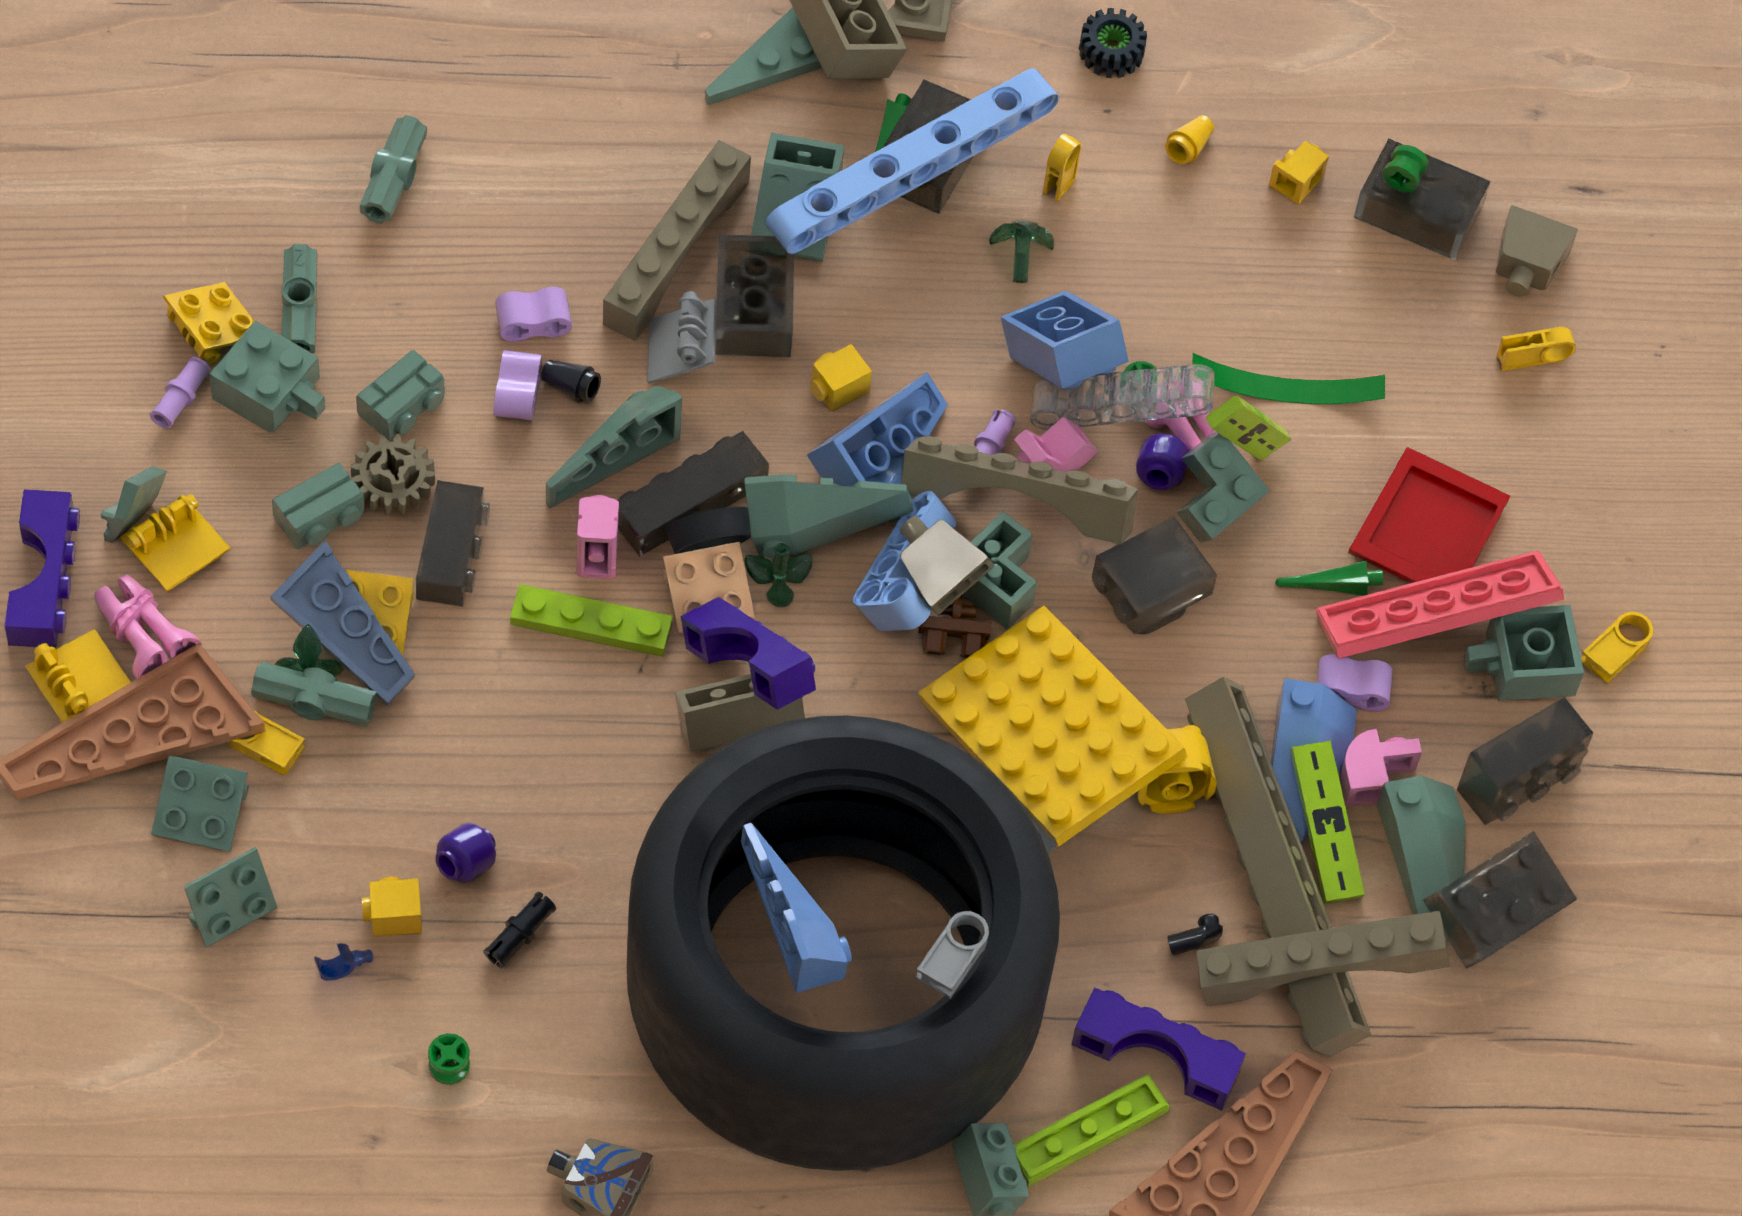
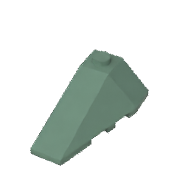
[546,386,682,508]
[745,474,913,559]
[1377,776,1465,940]

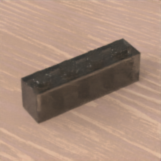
[617,431,769,557]

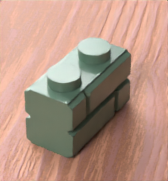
[356,350,445,440]
[272,463,365,549]

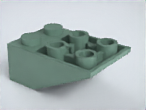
[749,133,845,262]

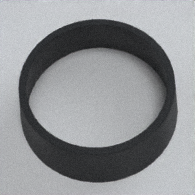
[665,507,751,554]

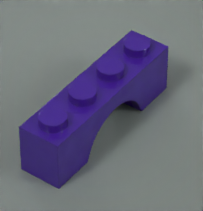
[4,489,80,648]
[680,597,816,710]
[1071,987,1246,1111]

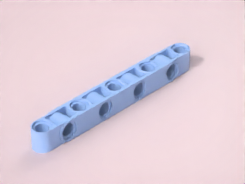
[765,68,1060,254]

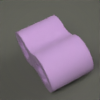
[495,287,572,342]
[493,350,542,421]
[1317,654,1393,712]

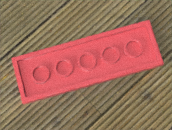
[1316,550,1564,659]

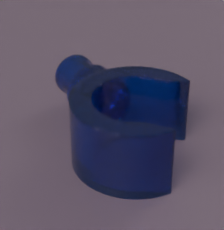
[314,943,373,981]

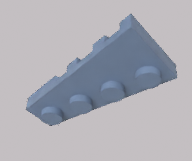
[270,540,415,706]

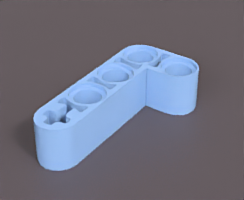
[853,491,957,631]

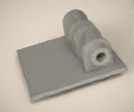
[647,291,717,384]

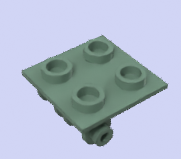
[151,755,249,852]
[184,847,278,947]

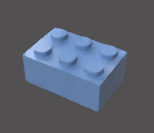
[1001,290,1129,389]

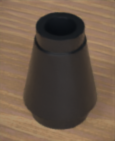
[541,360,601,402]

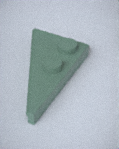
[705,7,822,105]

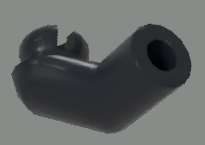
[1167,913,1223,955]

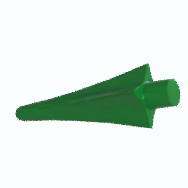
[875,93,912,152]
[1275,560,1383,596]

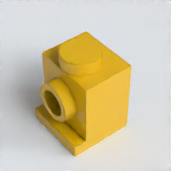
[1269,140,1329,205]

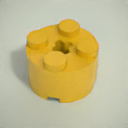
[1137,725,1217,814]

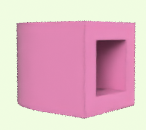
[1014,417,1099,472]
[1339,729,1422,807]

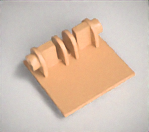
[663,542,755,634]

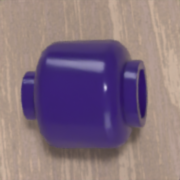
[1136,433,1189,490]
[435,822,496,883]

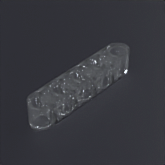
[1030,364,1215,430]

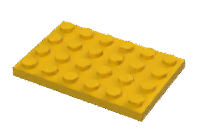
[918,606,1187,847]

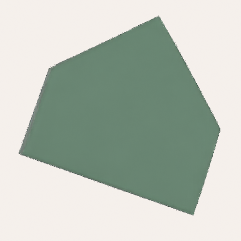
[101,466,167,543]

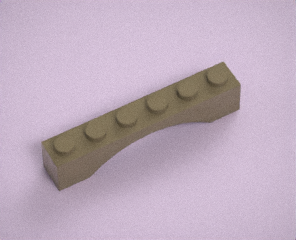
[603,140,751,341]
[901,436,1138,544]
[1196,911,1450,1006]

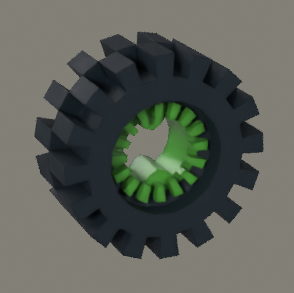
[1079,8,1147,78]

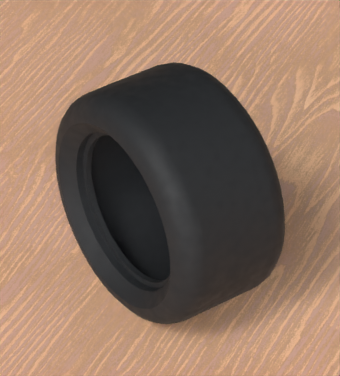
[626,715,1060,1171]

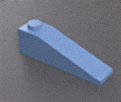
[807,372,948,487]
[1271,678,1357,845]
[741,823,852,993]

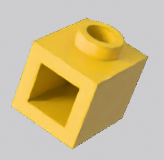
[810,344,872,412]
[362,876,422,936]

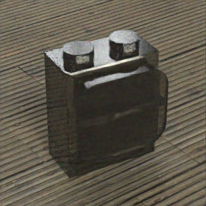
[1092,516,1217,634]

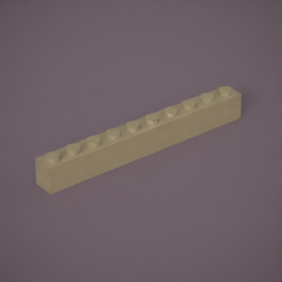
[1185,676,1371,1057]

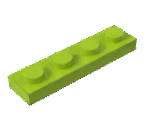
[510,584,673,657]

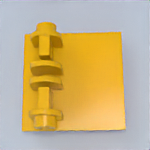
[163,282,254,364]
[120,494,231,592]
[345,569,414,656]
[25,629,131,723]

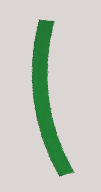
[1192,353,1385,404]

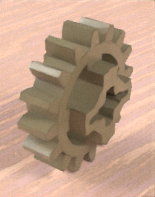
[351,434,435,516]

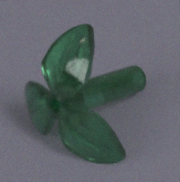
[989,220,1054,283]
[745,543,813,607]
[274,624,344,677]

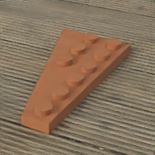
[0,643,266,800]
[1109,1050,1333,1216]

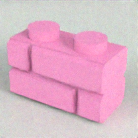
[576,495,619,579]

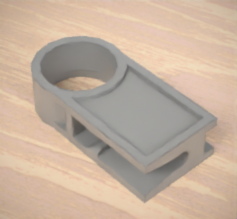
[915,911,989,999]

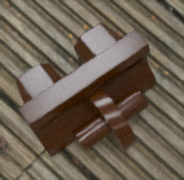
[918,595,992,658]

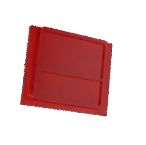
[1348,447,1510,583]

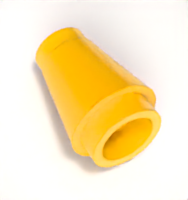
[1165,115,1215,164]

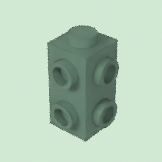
[952,1123,1029,1216]

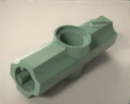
[360,115,427,224]
[281,244,318,353]
[251,661,377,727]

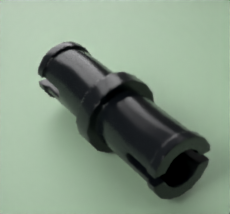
[483,892,557,969]

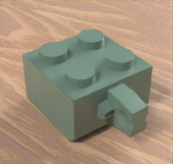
[209,321,325,432]
[1464,605,1584,701]

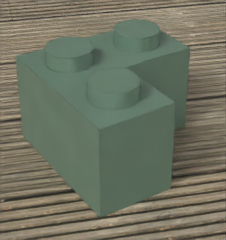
[1176,432,1270,542]
[963,511,1037,630]

